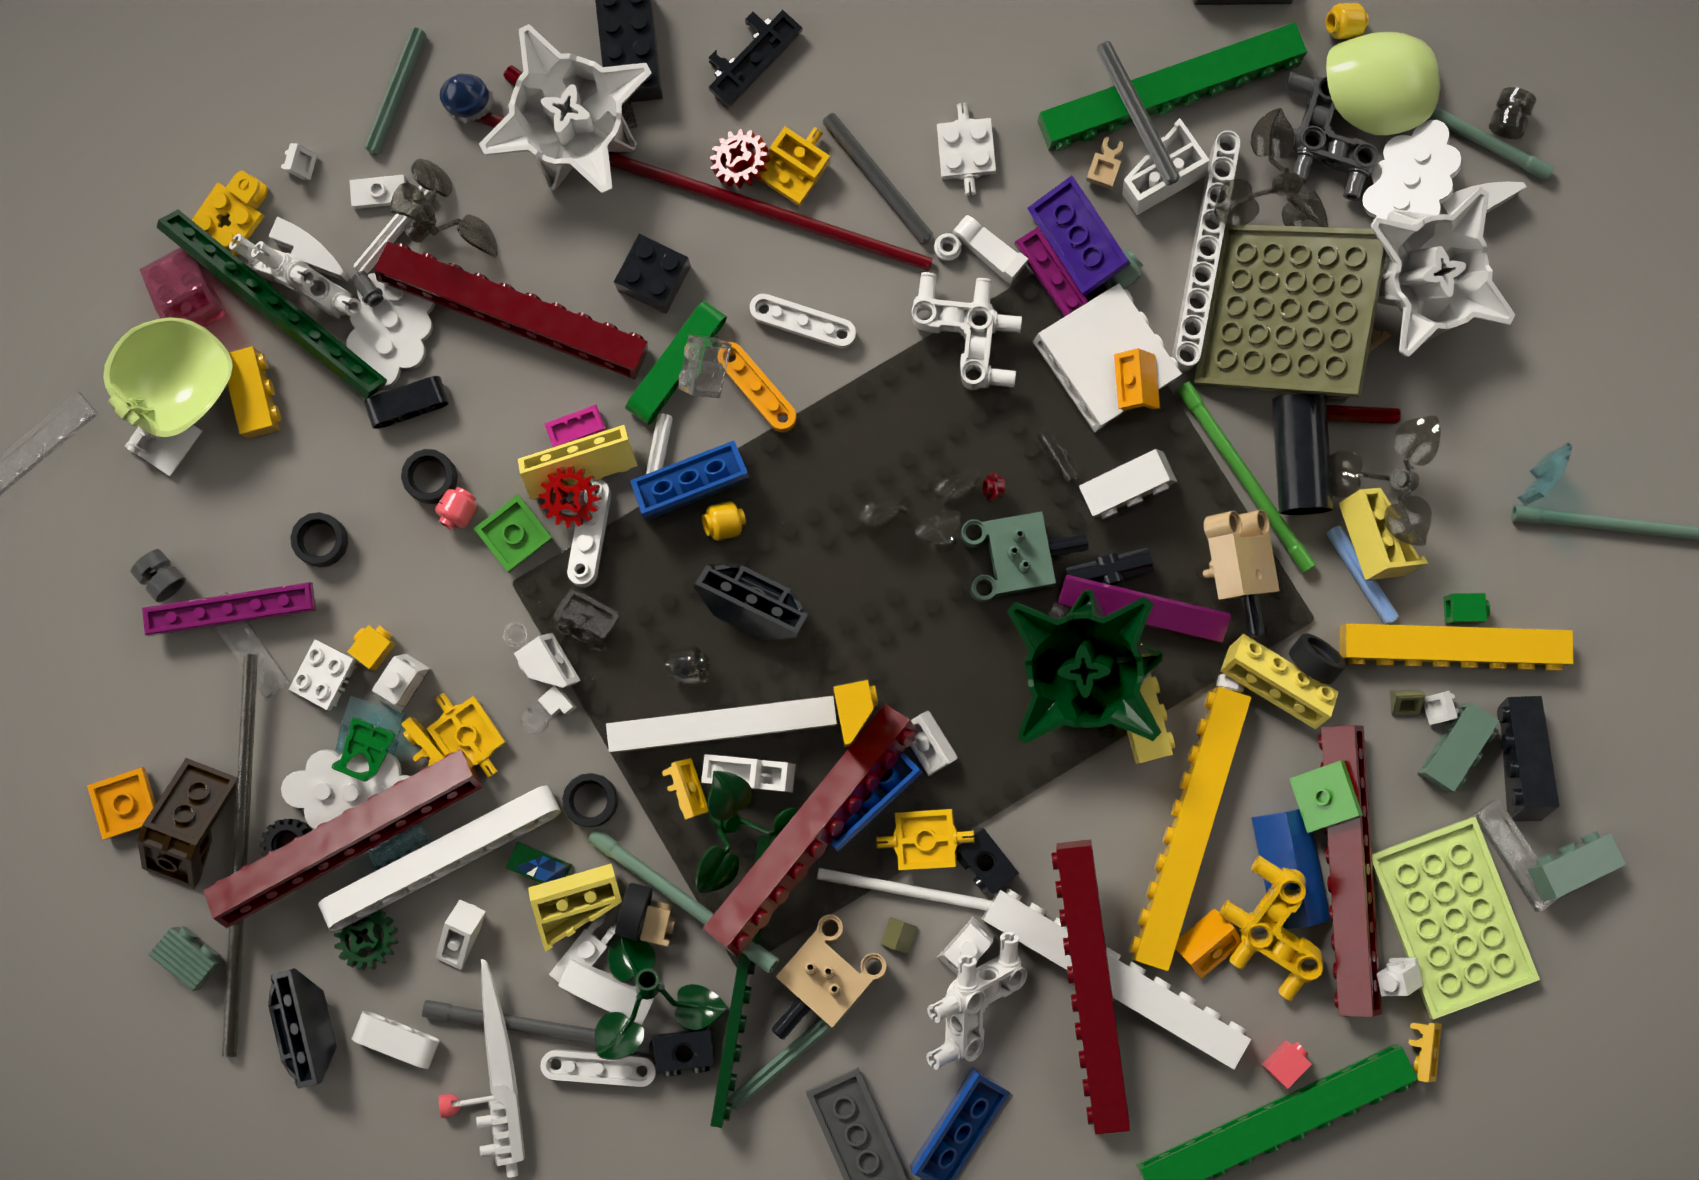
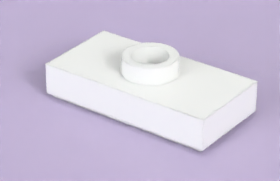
[349,175,408,209]

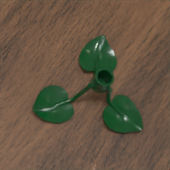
[696,771,799,893]
[594,935,726,1060]

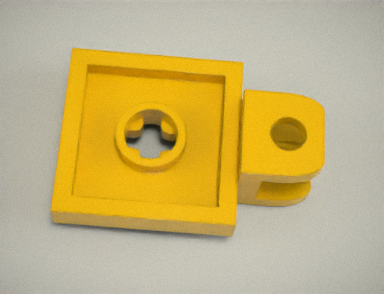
[192,171,268,257]

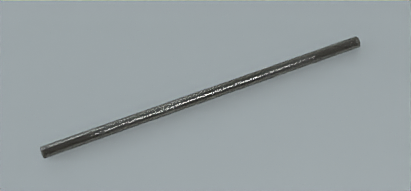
[222,654,259,1057]

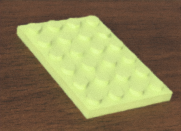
[1372,817,1540,1020]

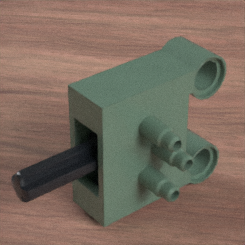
[960,511,1089,603]

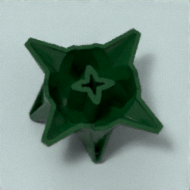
[1007,590,1163,744]

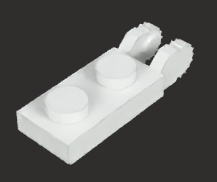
[549,914,616,982]

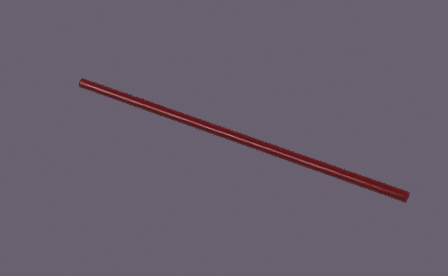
[474,112,933,271]

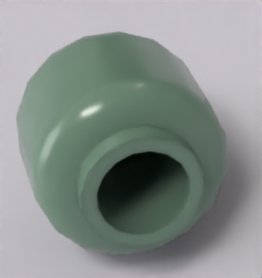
[1106,249,1143,289]

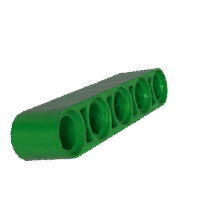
[625,301,727,425]

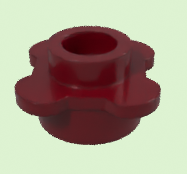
[982,472,1005,502]

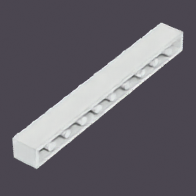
[981,888,1251,1070]

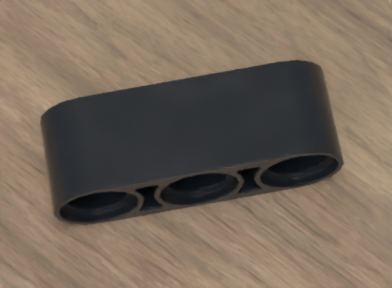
[364,376,449,429]

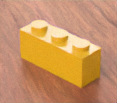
[227,346,282,439]

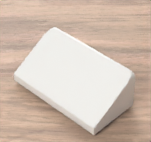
[910,711,958,776]

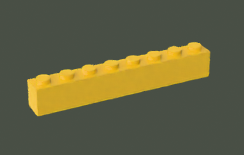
[1339,623,1573,671]

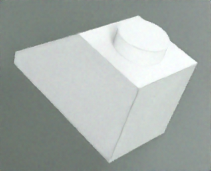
[514,633,581,688]
[435,900,486,970]

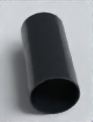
[1272,393,1333,515]

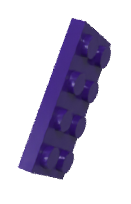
[1027,175,1131,296]

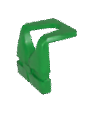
[331,717,396,782]

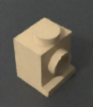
[640,901,676,946]

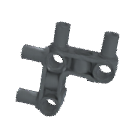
[1268,72,1379,201]

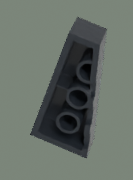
[1497,696,1560,822]

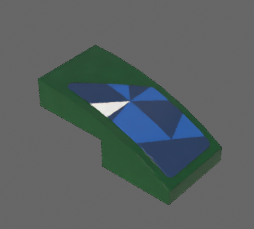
[505,841,572,883]

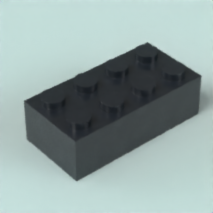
[595,0,663,103]

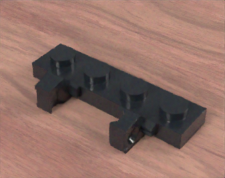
[709,9,803,108]

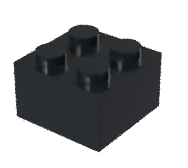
[614,233,691,314]

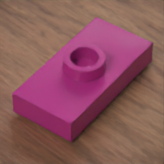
[544,404,606,447]

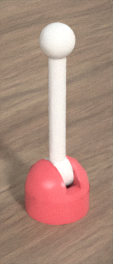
[439,1094,495,1119]

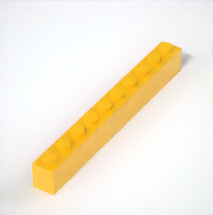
[1129,687,1251,971]

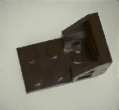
[137,758,239,889]

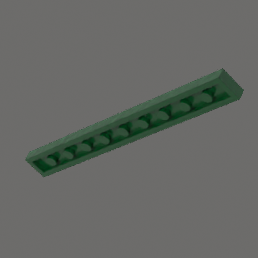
[156,209,387,400]
[710,835,772,1128]

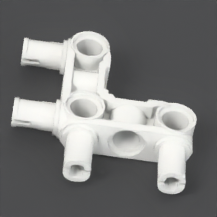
[229,234,362,319]
[912,272,1022,390]
[926,932,1027,1070]

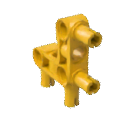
[1219,855,1323,1001]

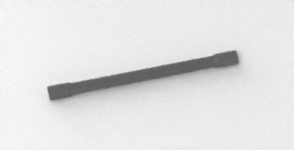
[422,1000,652,1054]

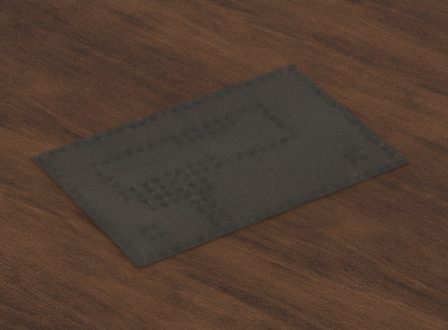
[512,274,1314,968]

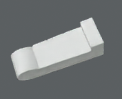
[952,215,1028,285]

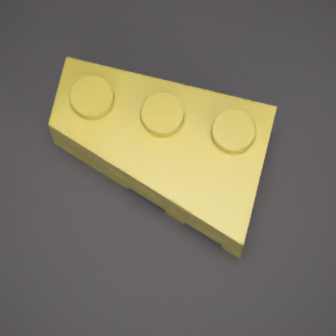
[1338,488,1429,581]
[528,863,622,952]

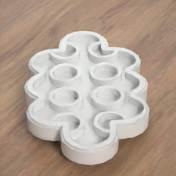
[1362,120,1462,219]
[347,273,436,389]
[281,749,411,829]

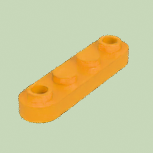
[716,342,797,432]

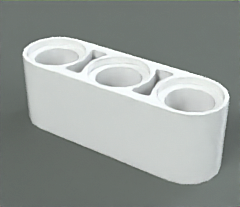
[351,1011,440,1069]

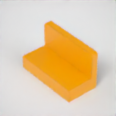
[1114,348,1160,411]
[1175,909,1242,979]

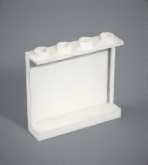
[1033,283,1182,432]

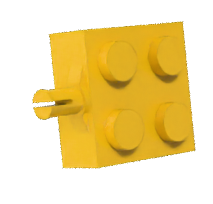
[759,126,830,207]

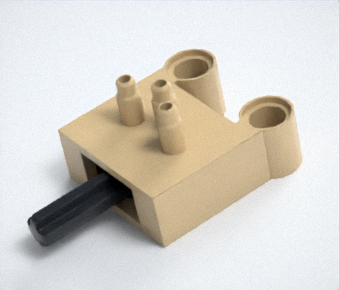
[1203,510,1280,637]
[771,915,887,1040]

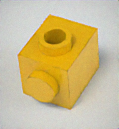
[347,625,397,671]

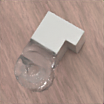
[520,685,577,734]

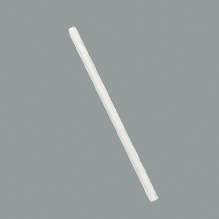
[817,868,992,911]

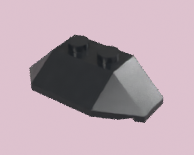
[694,565,808,641]
[268,968,337,1089]

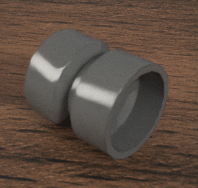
[130,549,186,602]

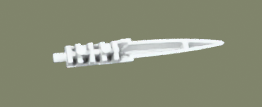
[476,959,525,1177]

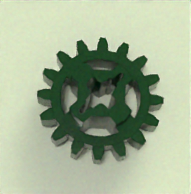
[334,910,399,971]

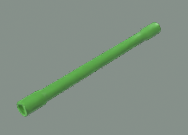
[1176,381,1316,573]

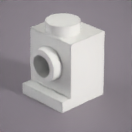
[1377,957,1423,996]

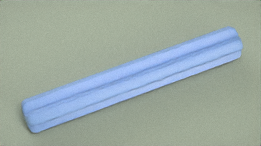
[1326,526,1399,625]

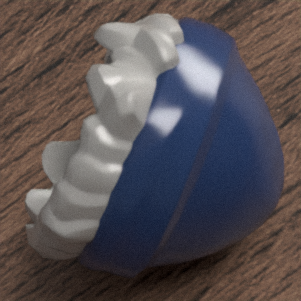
[439,73,493,123]

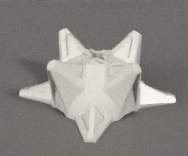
[479,24,652,193]
[1371,187,1515,357]

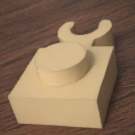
[1086,136,1123,189]

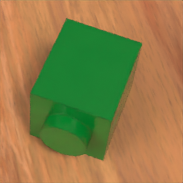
[1443,593,1490,624]

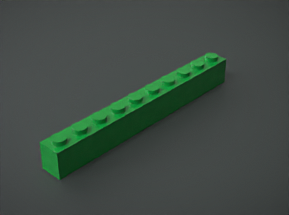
[1037,22,1307,151]
[1136,1044,1418,1180]

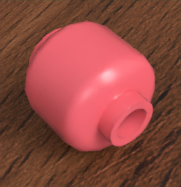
[435,487,478,530]

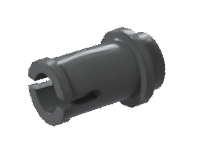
[351,271,384,307]

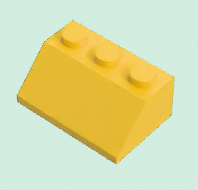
[833,680,878,748]

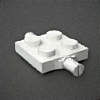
[937,103,996,196]

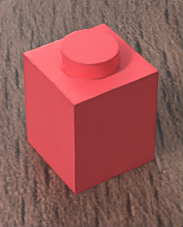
[1261,1040,1312,1089]

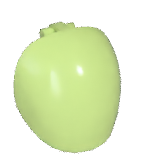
[1326,32,1441,135]
[103,317,233,437]

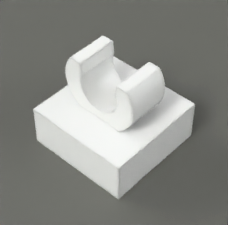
[281,143,318,180]
[1423,690,1460,725]

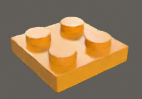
[87,767,156,840]

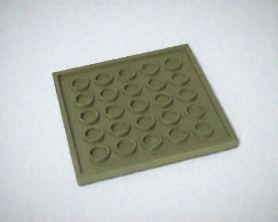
[1194,224,1386,398]

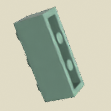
[1418,702,1500,792]
[1527,831,1626,901]

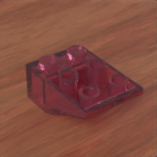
[139,247,228,327]

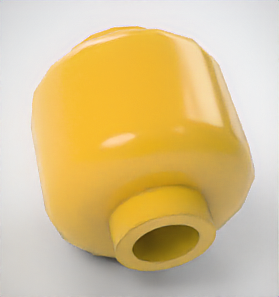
[1325,2,1369,40]
[702,501,746,541]

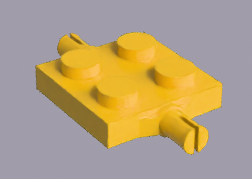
[427,692,507,778]
[877,809,975,870]

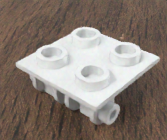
[125,425,203,477]
[289,639,357,711]

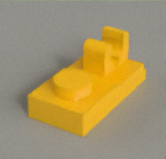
[401,717,445,766]
[662,758,709,820]
[1408,1023,1442,1083]

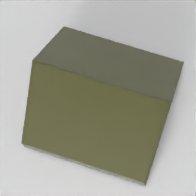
[1390,689,1425,715]
[881,917,917,954]

